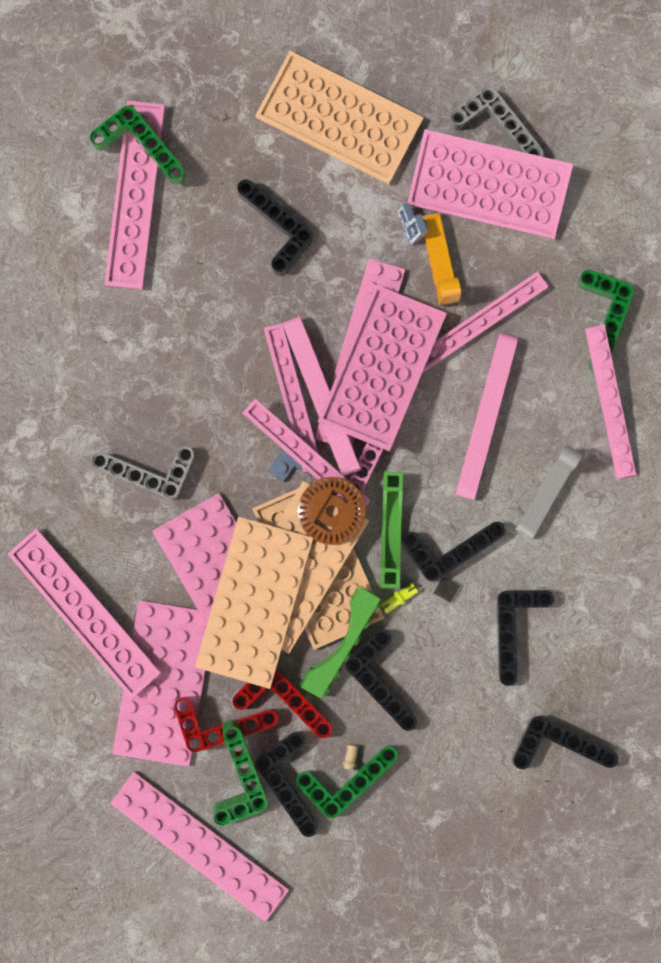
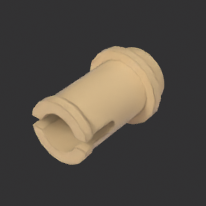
[342,745,359,770]

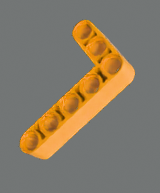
[422,213,461,306]

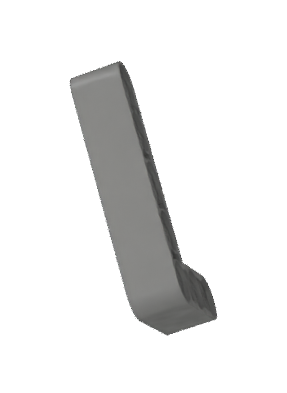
[449,86,543,157]
[515,445,583,539]
[91,446,196,500]

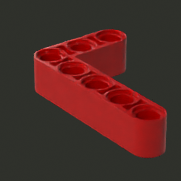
[232,668,332,738]
[173,697,278,752]

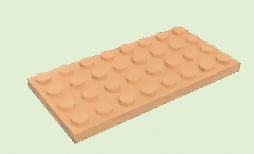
[255,51,424,185]
[252,480,385,650]
[275,481,369,654]
[195,517,313,689]

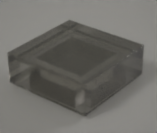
[433,577,459,603]

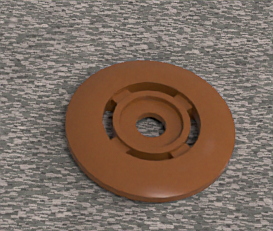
[298,477,366,545]

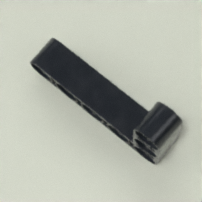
[237,179,313,276]
[402,522,506,582]
[496,590,554,686]
[346,630,417,731]
[512,716,619,769]
[255,731,317,837]

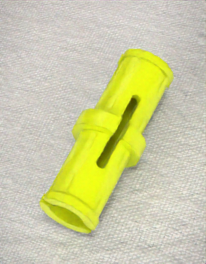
[381,582,419,614]

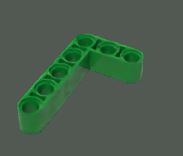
[90,105,185,185]
[578,269,634,372]
[212,720,268,826]
[296,746,398,818]

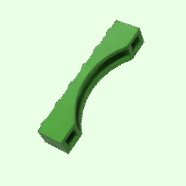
[380,471,403,589]
[300,584,381,698]

